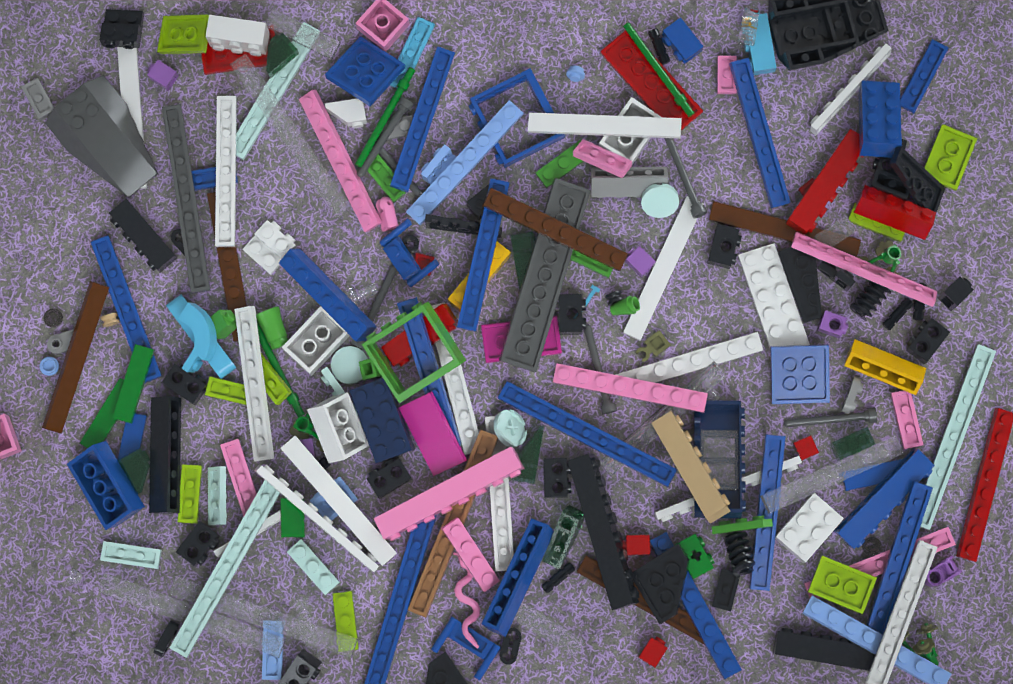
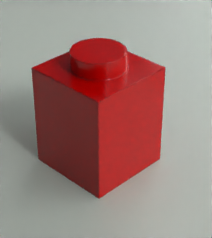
[622,535,650,556]
[638,636,668,668]

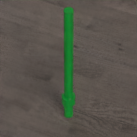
[623,22,695,117]
[355,67,415,168]
[257,322,305,418]

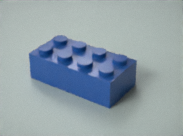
[858,80,902,158]
[67,441,145,530]

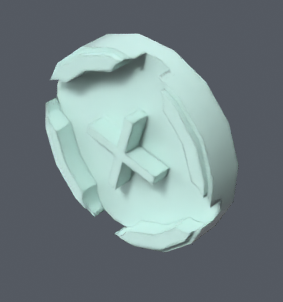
[641,183,679,218]
[331,346,368,385]
[494,409,527,447]

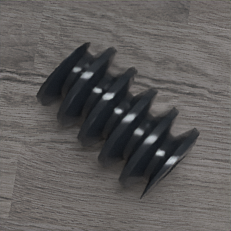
[850,281,892,321]
[724,532,755,576]

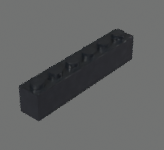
[149,396,181,514]
[773,628,875,671]

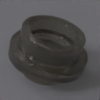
[44,308,63,328]
[862,537,882,556]

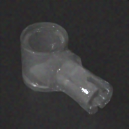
[343,283,379,307]

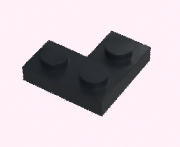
[817,261,856,292]

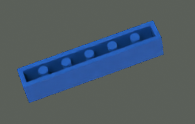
[279,249,377,342]
[834,448,935,549]
[481,518,555,637]

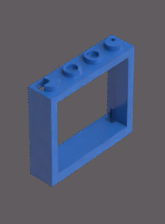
[468,68,565,168]

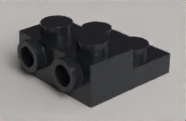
[99,9,144,49]

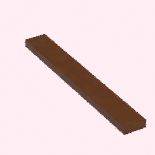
[709,201,861,257]
[42,281,109,434]
[577,555,705,645]

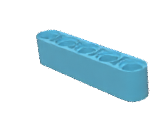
[166,294,237,379]

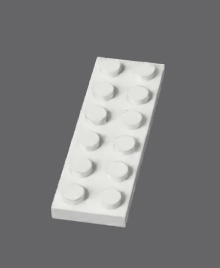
[738,243,810,348]

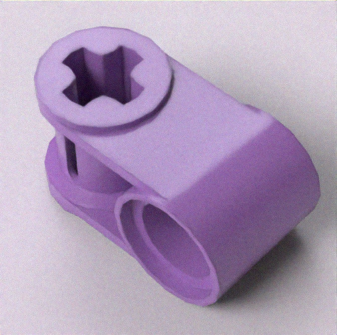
[925,555,962,587]

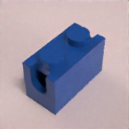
[661,17,704,64]

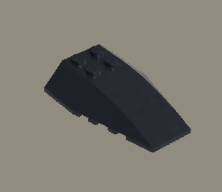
[768,0,889,71]

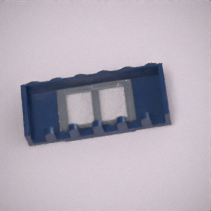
[694,400,746,519]

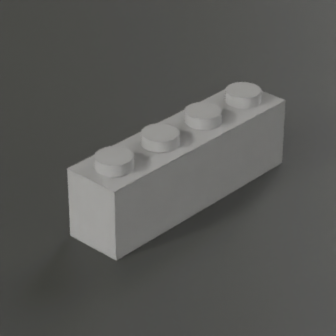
[591,167,668,198]

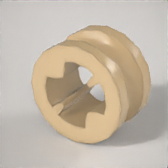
[101,313,120,327]

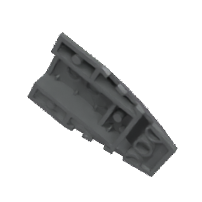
[45,75,158,198]

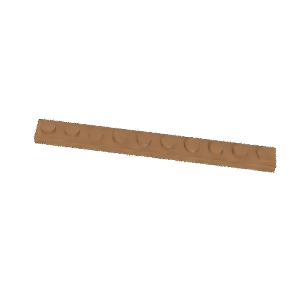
[408,429,498,618]

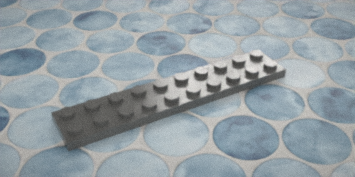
[499,178,591,373]

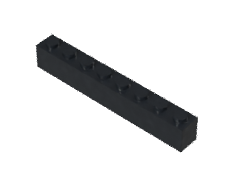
[568,453,640,610]

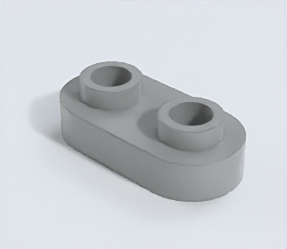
[47,329,74,354]
[841,376,864,414]

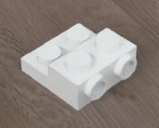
[242,220,297,275]

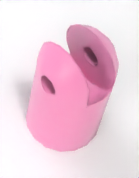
[376,196,398,232]

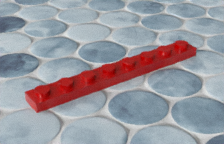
[956,408,1013,562]

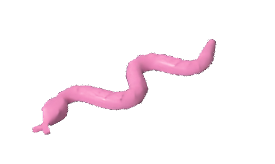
[453,552,480,648]

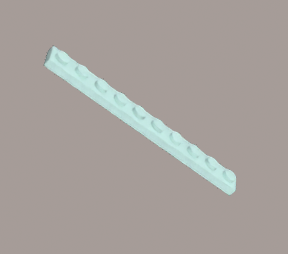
[921,344,996,530]
[170,480,280,658]

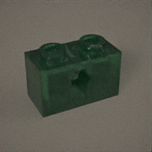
[829,427,876,462]

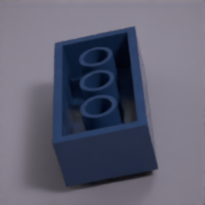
[349,378,415,463]

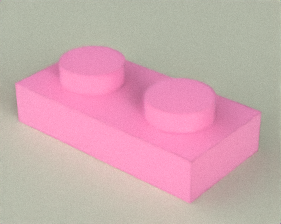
[717,56,737,94]

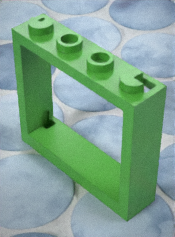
[361,301,466,403]

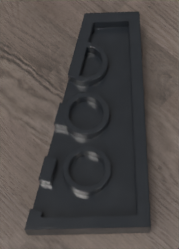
[890,147,945,213]
[425,214,502,238]
[778,238,822,324]

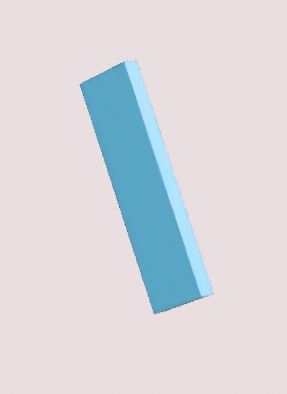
[390,17,435,89]

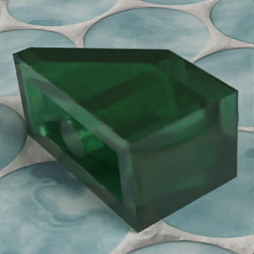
[266,33,299,78]
[118,449,150,494]

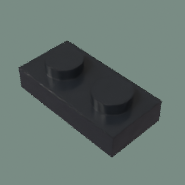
[711,569,740,612]

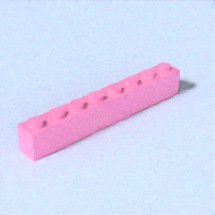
[374,447,524,541]

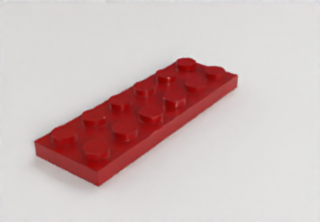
[600,30,703,131]

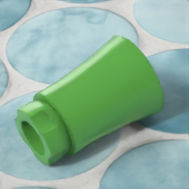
[256,306,288,350]

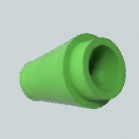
[610,296,640,316]

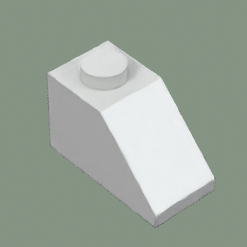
[325,98,367,128]

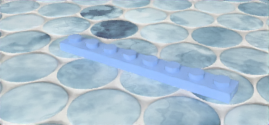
[406,100,524,226]
[802,595,951,684]

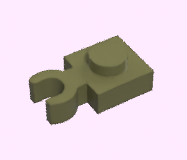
[635,330,671,363]

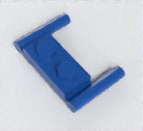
[380,219,439,287]
[431,616,501,680]

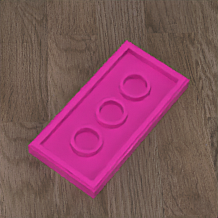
[481,316,562,363]
[399,391,467,476]

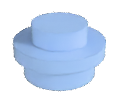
[566,65,585,82]
[40,357,59,376]

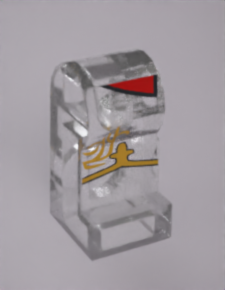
[737,7,760,46]

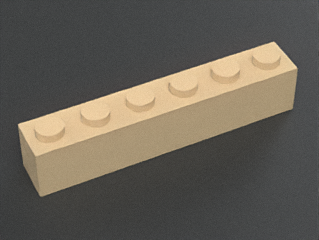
[652,411,731,524]

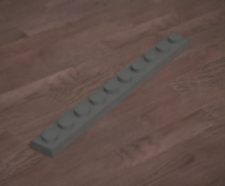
[162,104,211,294]

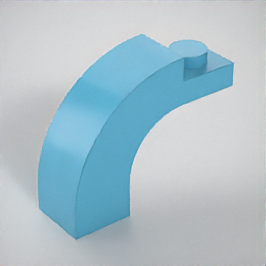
[178,303,217,373]

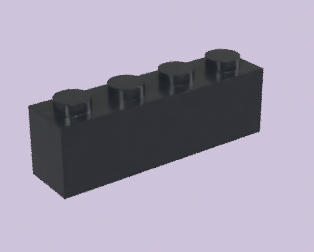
[109,198,177,273]

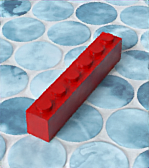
[786,128,864,235]

